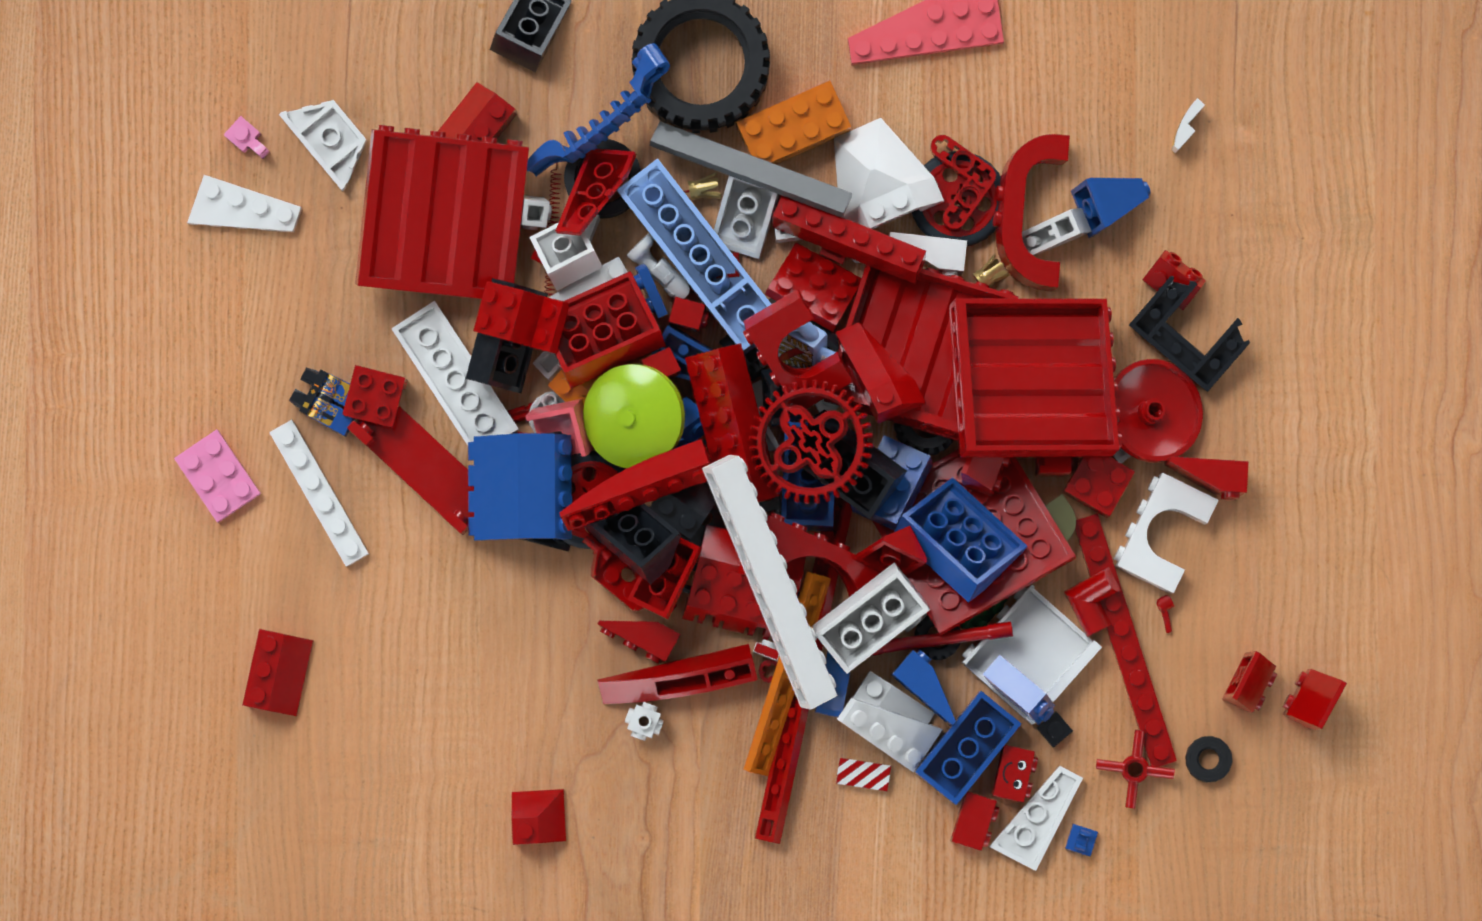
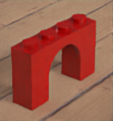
[743,289,853,409]

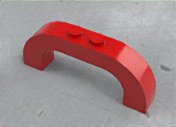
[993,134,1070,292]

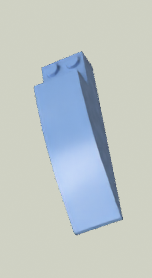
[617,158,771,356]

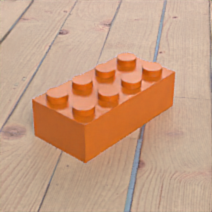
[736,80,851,165]

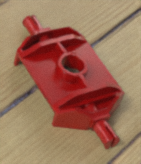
[582,534,677,612]

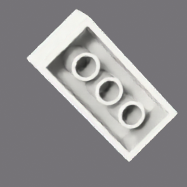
[812,562,930,674]

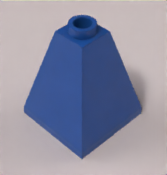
[1071,178,1150,238]

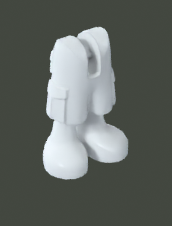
[627,233,690,299]

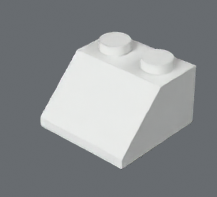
[530,222,603,291]

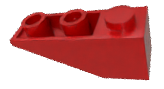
[597,620,681,664]

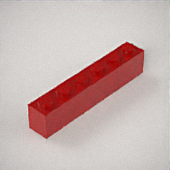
[772,196,926,284]

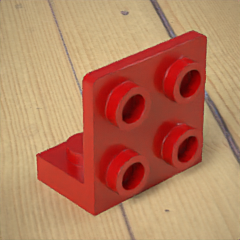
[343,365,408,428]

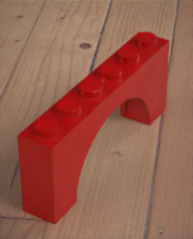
[737,512,881,597]

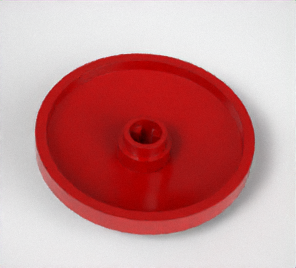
[1114,359,1203,463]

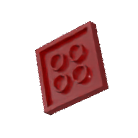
[764,243,862,332]

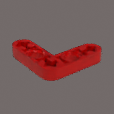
[930,135,996,231]

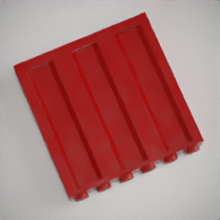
[355,125,529,299]
[824,265,1019,441]
[949,298,1122,457]

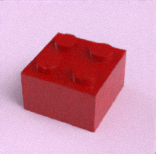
[1062,456,1135,518]

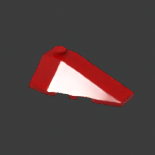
[555,149,637,236]
[835,323,926,424]

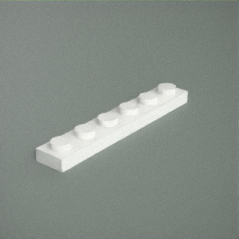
[269,420,369,567]

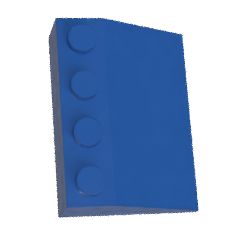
[894,477,1027,603]

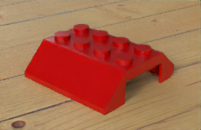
[682,524,806,641]

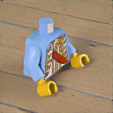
[765,321,836,369]

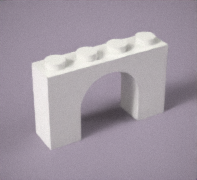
[1114,473,1218,594]

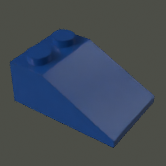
[891,650,956,726]

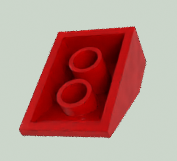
[1164,456,1249,500]
[1222,651,1277,713]
[1282,669,1347,730]

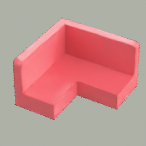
[525,399,594,457]

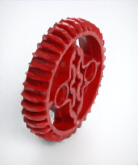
[749,380,873,504]

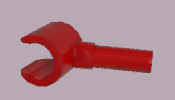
[1156,595,1175,633]

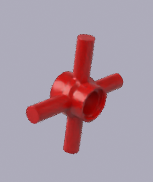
[1096,730,1175,809]

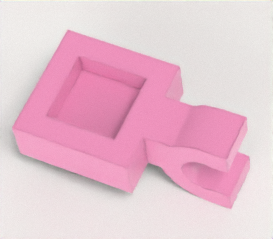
[224,116,270,159]

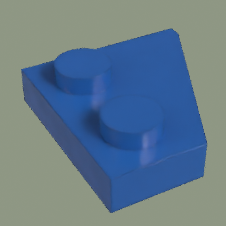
[634,264,668,318]

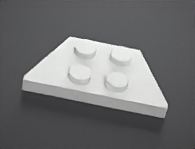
[279,100,367,191]

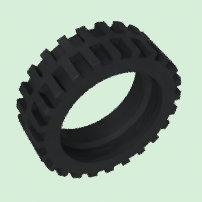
[631,0,770,134]

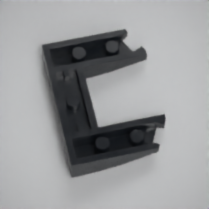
[1129,276,1250,392]

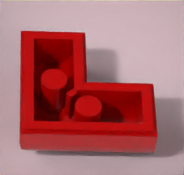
[1064,567,1121,637]

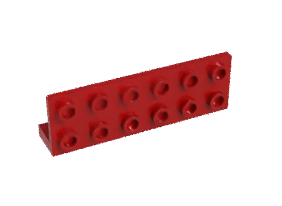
[347,406,474,535]

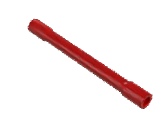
[871,621,1013,656]

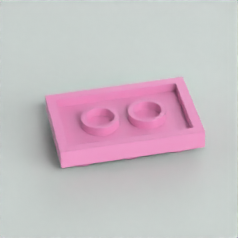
[174,429,261,523]

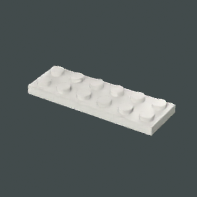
[392,301,519,445]

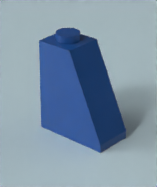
[815,651,850,717]

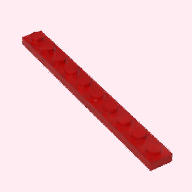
[1075,513,1177,767]

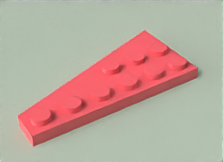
[848,0,1004,65]

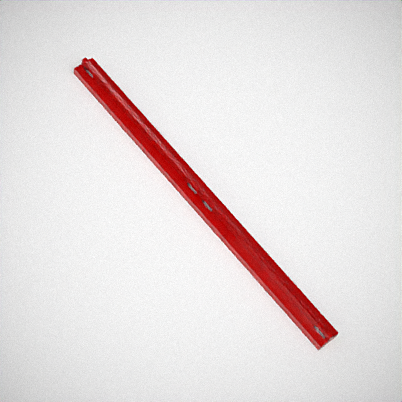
[755,438,868,844]

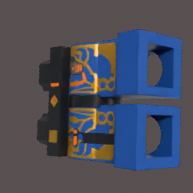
[289,367,355,437]

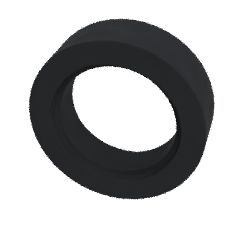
[564,139,641,219]

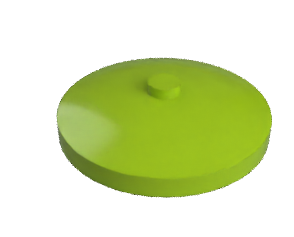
[583,364,685,468]

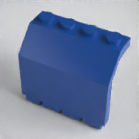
[468,433,572,541]

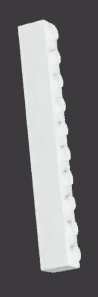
[702,455,837,710]

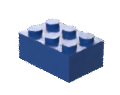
[850,435,933,531]

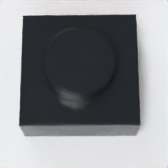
[1036,711,1073,748]

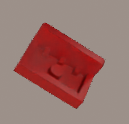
[1142,250,1206,311]

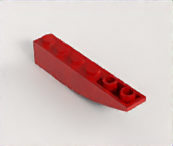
[559,439,711,531]
[597,644,758,704]

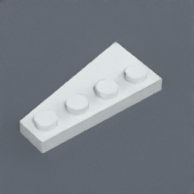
[187,175,302,233]
[837,698,943,772]
[989,766,1083,871]

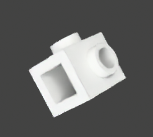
[521,195,552,230]

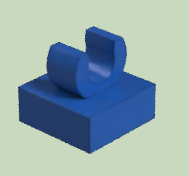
[1065,823,1098,856]

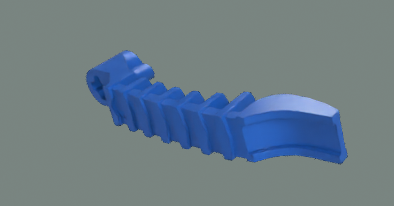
[527,43,670,177]

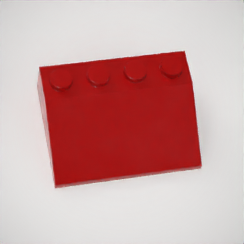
[554,271,666,388]

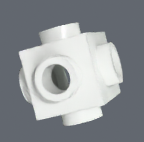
[625,702,664,741]

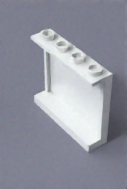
[962,585,1102,725]

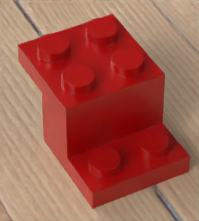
[473,281,570,354]

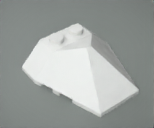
[834,118,944,229]

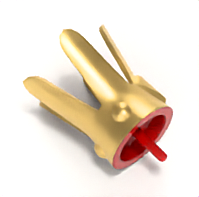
[684,172,721,201]
[973,254,1010,287]

